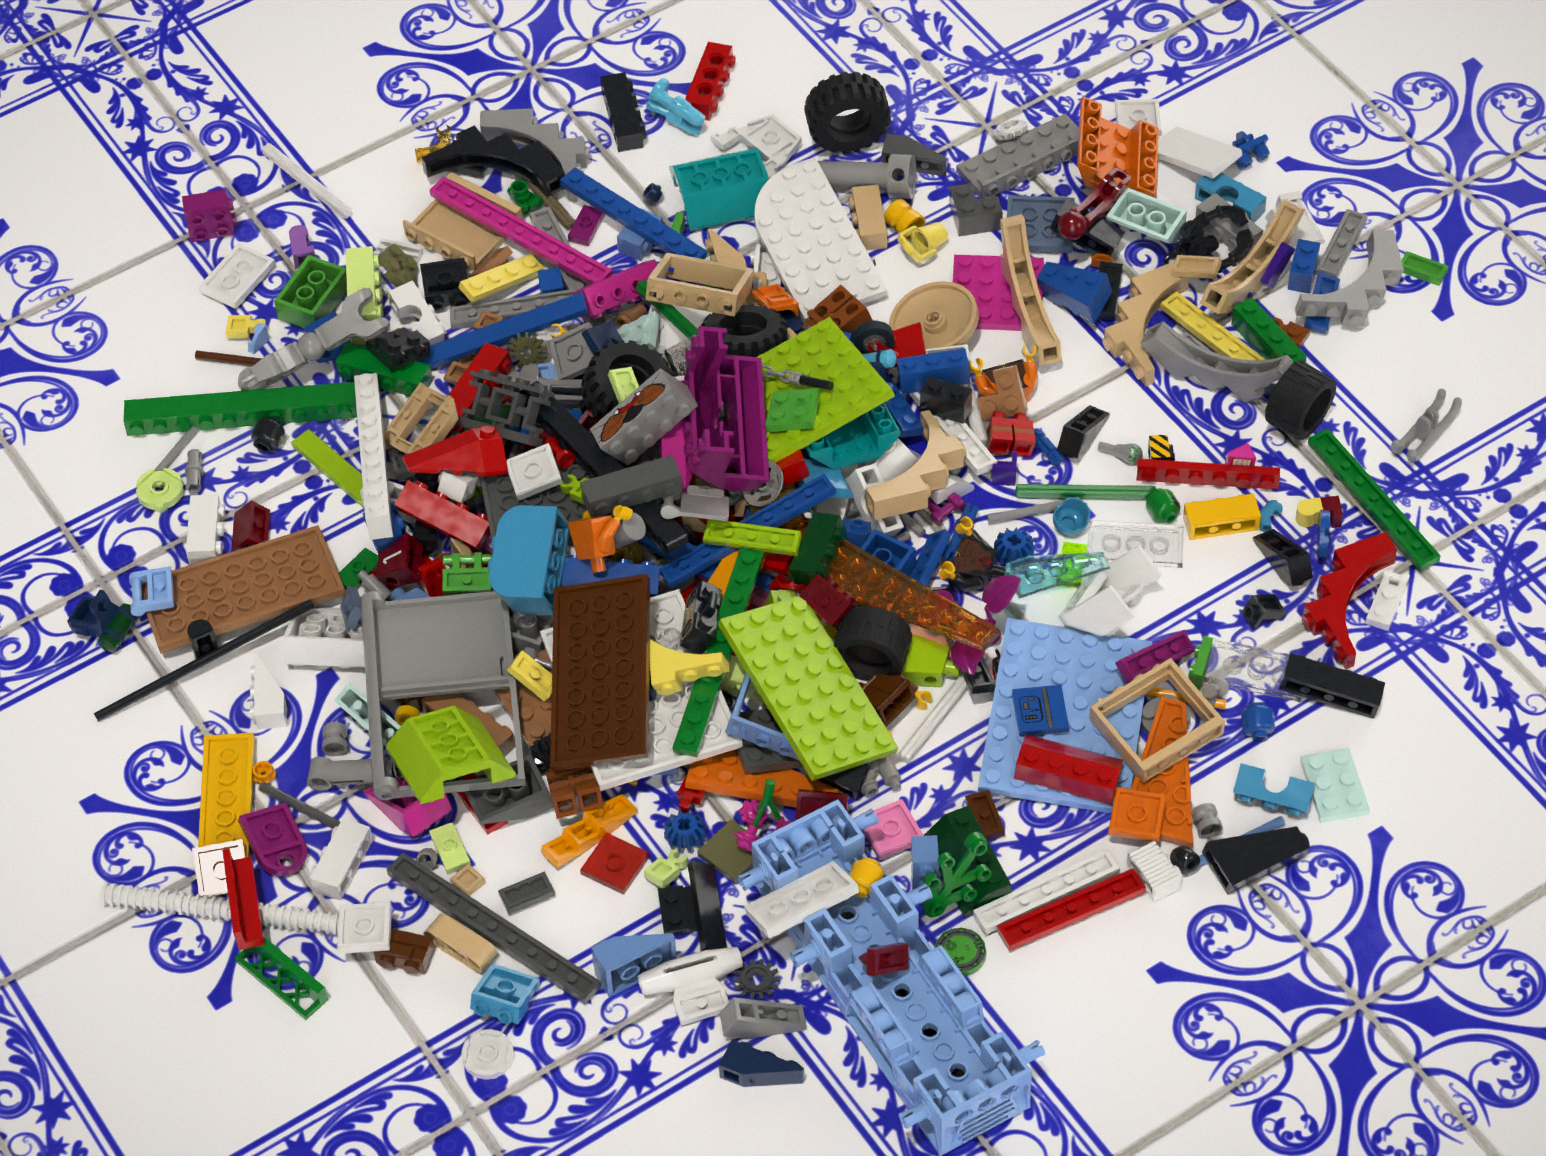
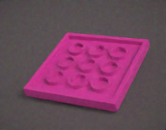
[952,254,1044,331]

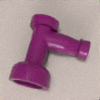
[926,493,965,526]

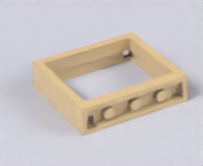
[645,253,754,317]
[1089,658,1225,783]

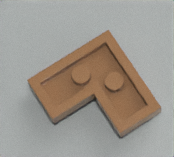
[977,365,1028,421]

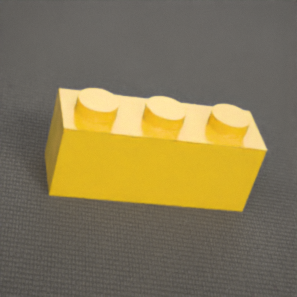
[1183,494,1261,540]

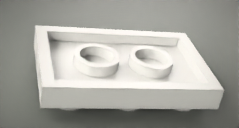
[199,243,276,309]

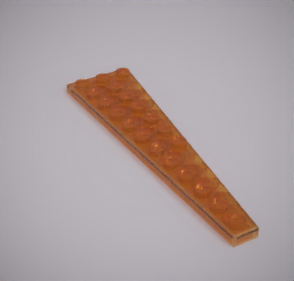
[763,514,1000,651]

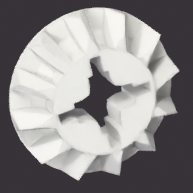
[993,119,1028,140]

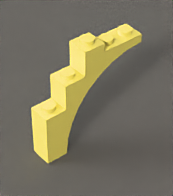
[649,639,730,695]

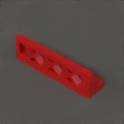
[222,848,265,950]

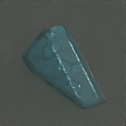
[1005,552,1110,599]

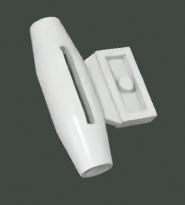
[638,947,743,1025]

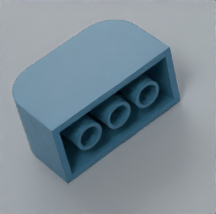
[488,505,570,615]

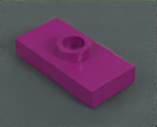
[568,205,605,246]

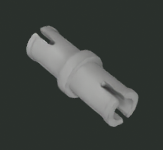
[185,449,204,493]

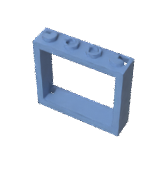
[725,672,799,760]

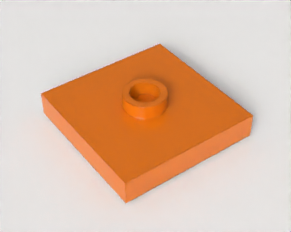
[1108,787,1166,843]

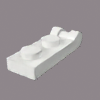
[1365,568,1410,631]

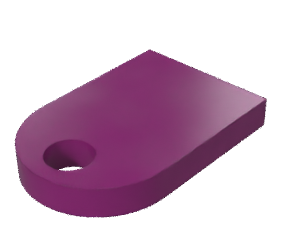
[238,803,307,876]

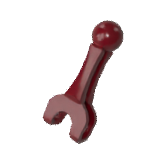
[1058,168,1131,240]

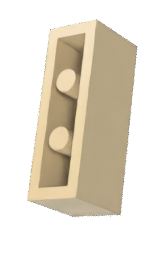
[848,184,887,251]

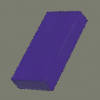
[1260,242,1295,289]

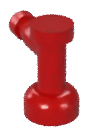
[544,437,575,469]

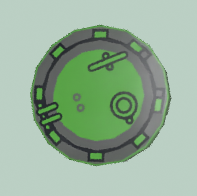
[935,927,986,976]

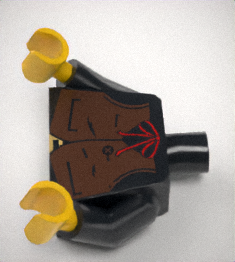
[939,516,1008,592]

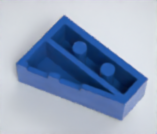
[1037,262,1112,325]

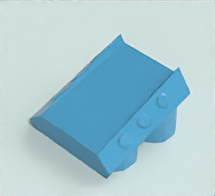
[796,456,854,498]

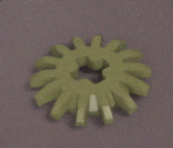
[507,332,547,368]

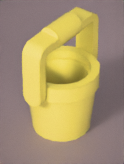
[897,222,948,263]

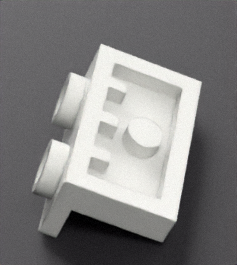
[751,244,782,290]

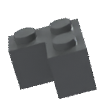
[949,183,1003,237]

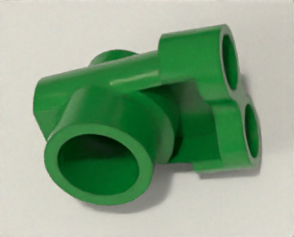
[507,180,544,216]

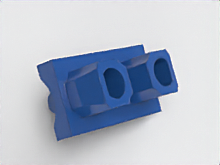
[1232,131,1270,170]

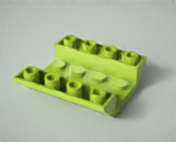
[386,706,516,804]

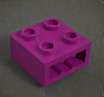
[182,189,238,242]

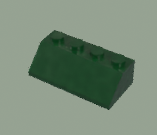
[924,805,1011,918]

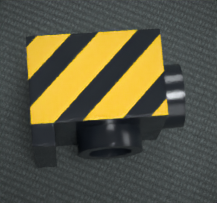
[1148,435,1175,461]

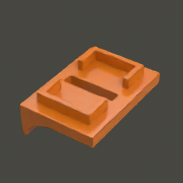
[751,284,799,316]

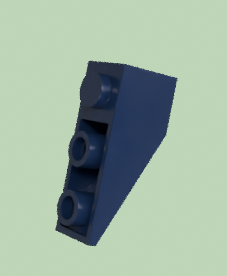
[719,1039,805,1087]

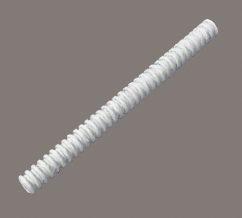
[100,882,339,935]

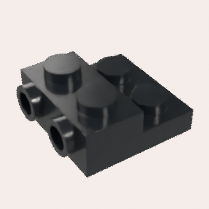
[420,258,471,311]
[366,327,430,371]

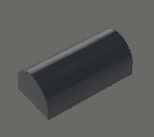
[187,619,218,659]

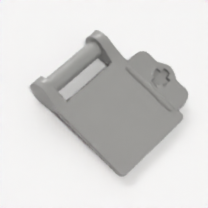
[661,485,729,521]

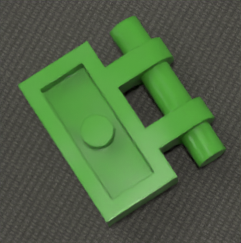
[442,552,492,595]

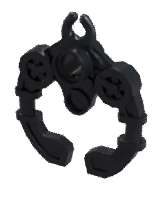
[1163,205,1254,279]

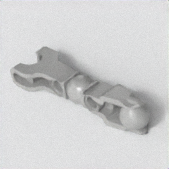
[237,288,391,391]

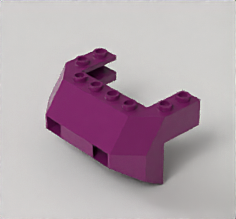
[682,326,769,491]

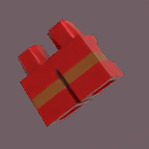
[986,411,1036,457]

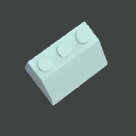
[1106,187,1187,243]

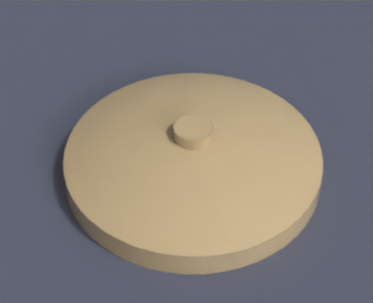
[889,281,979,349]

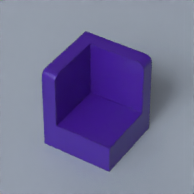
[992,451,1017,486]

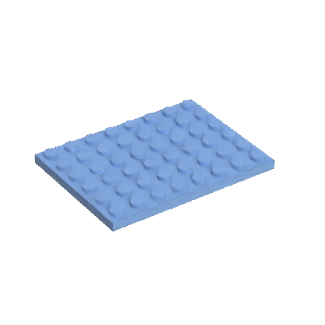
[978,618,1152,813]

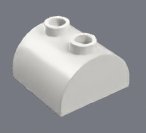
[859,438,919,482]

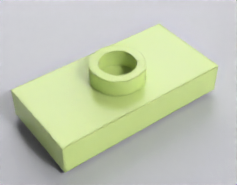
[608,367,639,404]
[429,822,471,874]

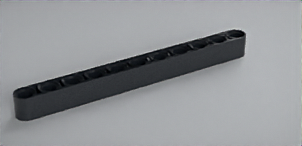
[519,381,688,555]

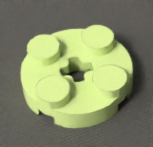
[136,468,184,513]

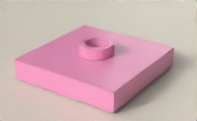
[862,799,924,861]

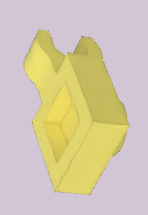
[225,315,268,339]

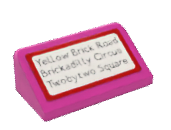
[1225,443,1256,466]

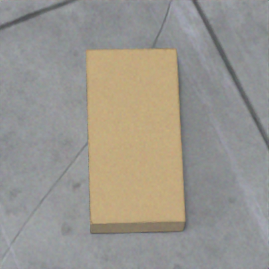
[1171,255,1222,279]

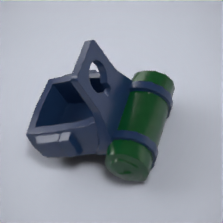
[67,589,138,653]

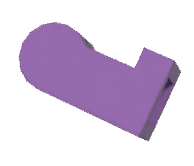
[289,225,316,269]

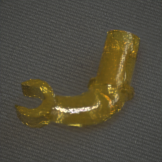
[414,124,452,162]

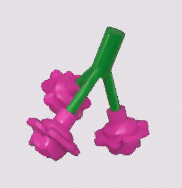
[734,779,792,851]

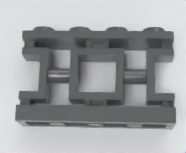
[455,368,555,447]

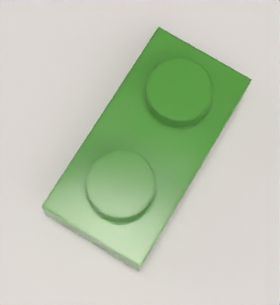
[1188,636,1213,690]

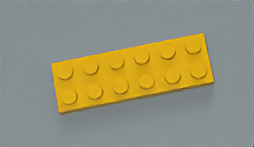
[198,733,255,857]

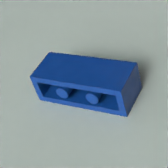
[896,348,970,394]

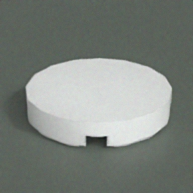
[462,1029,514,1080]

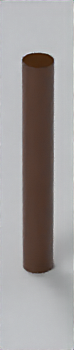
[195,350,262,366]

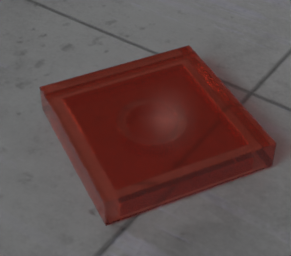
[580,832,650,895]

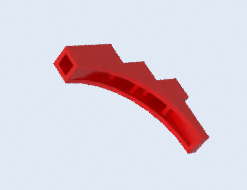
[1302,532,1397,670]

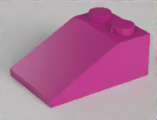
[364,777,452,837]

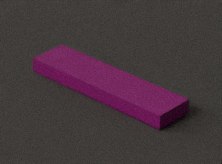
[1115,630,1195,684]

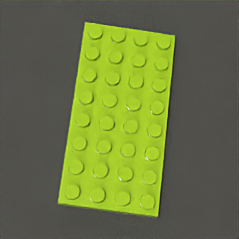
[718,596,899,781]

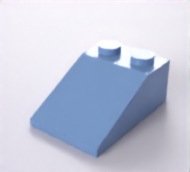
[591,933,677,998]

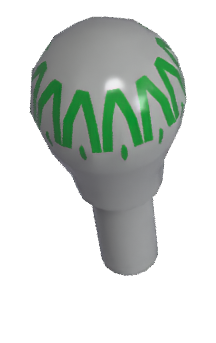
[1098,441,1143,464]

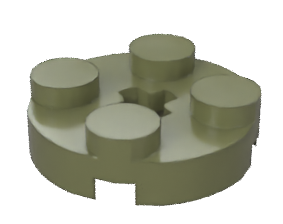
[378,244,417,287]

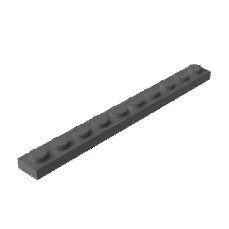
[387,853,601,1004]

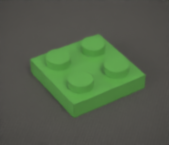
[765,388,821,432]

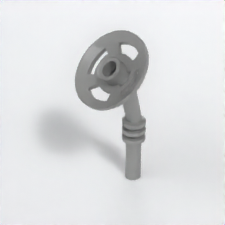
[743,461,792,507]

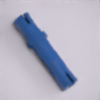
[941,503,979,564]

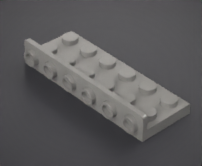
[956,113,1079,198]

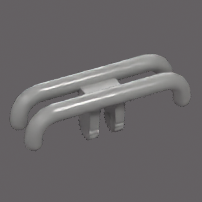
[1391,388,1462,463]

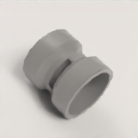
[322,722,347,756]
[1191,803,1223,838]

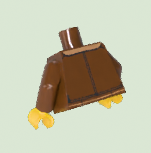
[858,674,932,738]

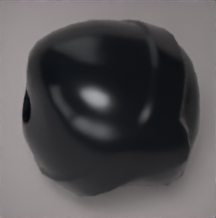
[1170,846,1200,875]

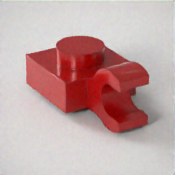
[677,775,707,814]

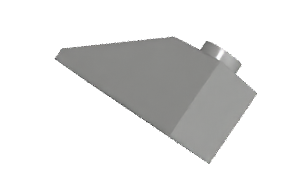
[720,997,807,1039]

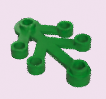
[922,832,992,918]

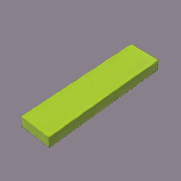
[703,519,802,556]

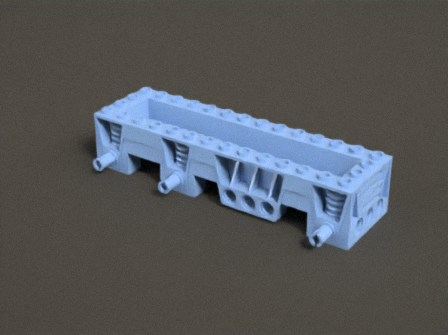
[737,800,1045,1156]

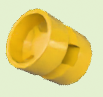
[884,199,926,240]

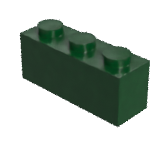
[789,512,846,585]

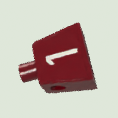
[369,533,423,589]

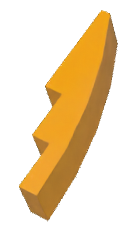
[541,794,638,868]

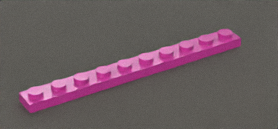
[429,176,613,284]

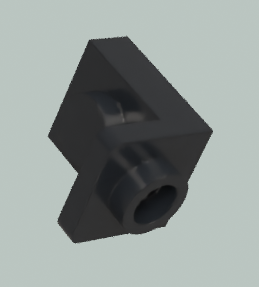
[1242,594,1286,628]

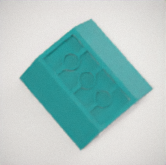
[669,148,769,231]
[805,402,900,470]

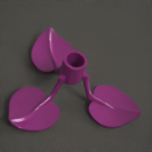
[919,576,1022,675]

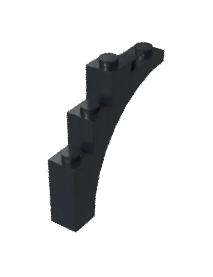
[421,125,565,197]

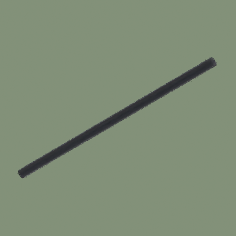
[93,599,315,722]

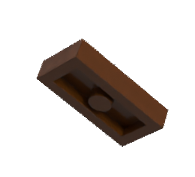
[965,790,1005,840]

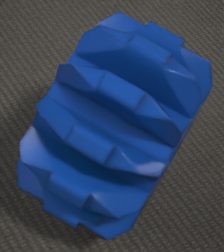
[994,527,1034,568]
[664,810,706,853]

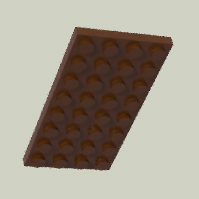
[550,574,650,771]

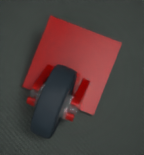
[853,321,927,370]

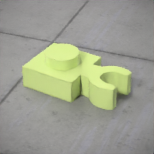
[644,849,688,889]

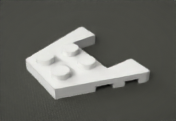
[710,114,802,179]

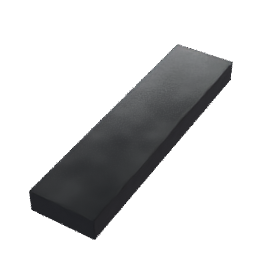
[687,861,727,951]

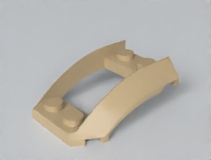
[384,382,459,454]

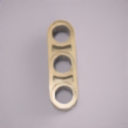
[423,913,498,973]

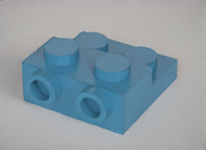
[470,963,540,1024]

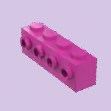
[572,259,657,319]

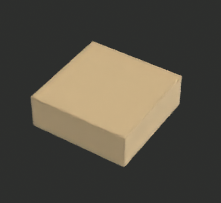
[449,864,486,896]

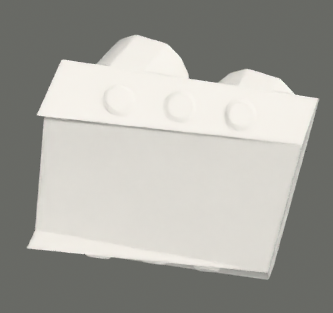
[1265,198,1325,256]

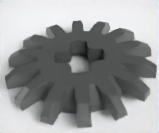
[733,959,780,1000]

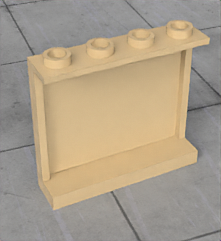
[402,172,523,271]

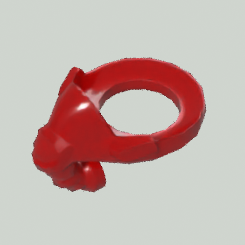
[769,573,808,591]

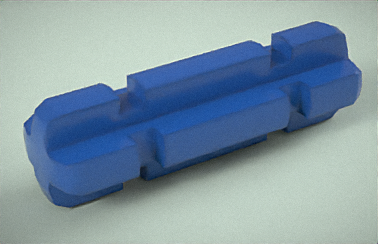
[1034,428,1064,466]

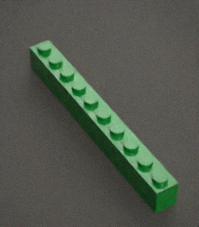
[123,382,357,436]

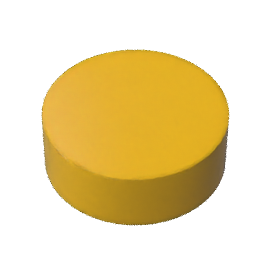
[395,705,420,726]

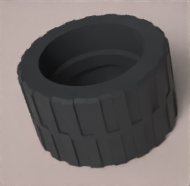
[1265,361,1336,440]
[834,606,913,681]

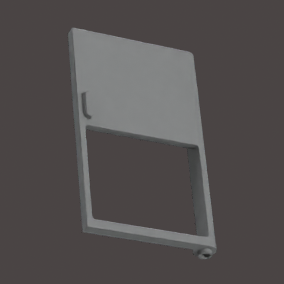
[360,591,526,800]

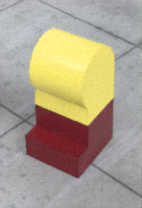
[1295,495,1343,528]

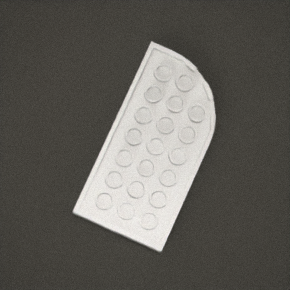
[754,157,888,323]

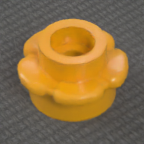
[252,761,276,784]

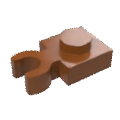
[1273,317,1310,348]

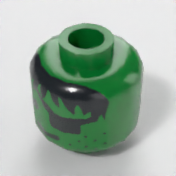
[1145,488,1181,523]

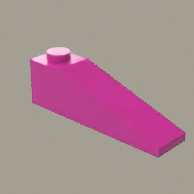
[659,417,693,492]

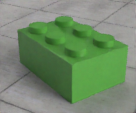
[274,255,347,328]

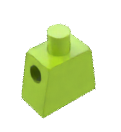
[902,634,961,688]

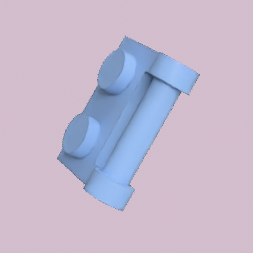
[129,566,174,616]

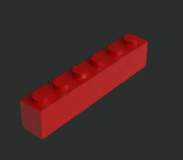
[444,342,513,439]

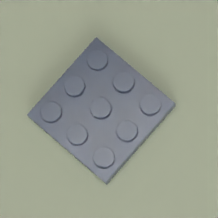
[1007,195,1075,253]

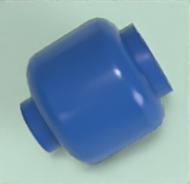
[1241,702,1275,741]

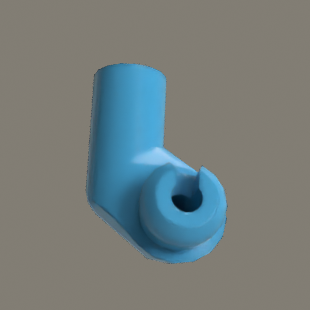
[1260,500,1283,532]

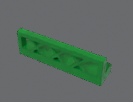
[234,937,328,1020]

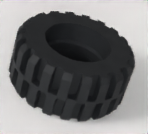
[804,71,891,154]
[701,304,788,357]
[581,340,674,419]

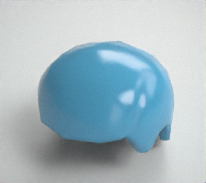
[1052,497,1091,535]

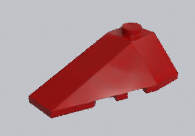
[402,425,508,476]

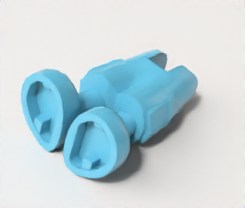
[646,78,705,135]

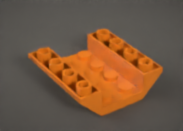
[1077,96,1159,199]

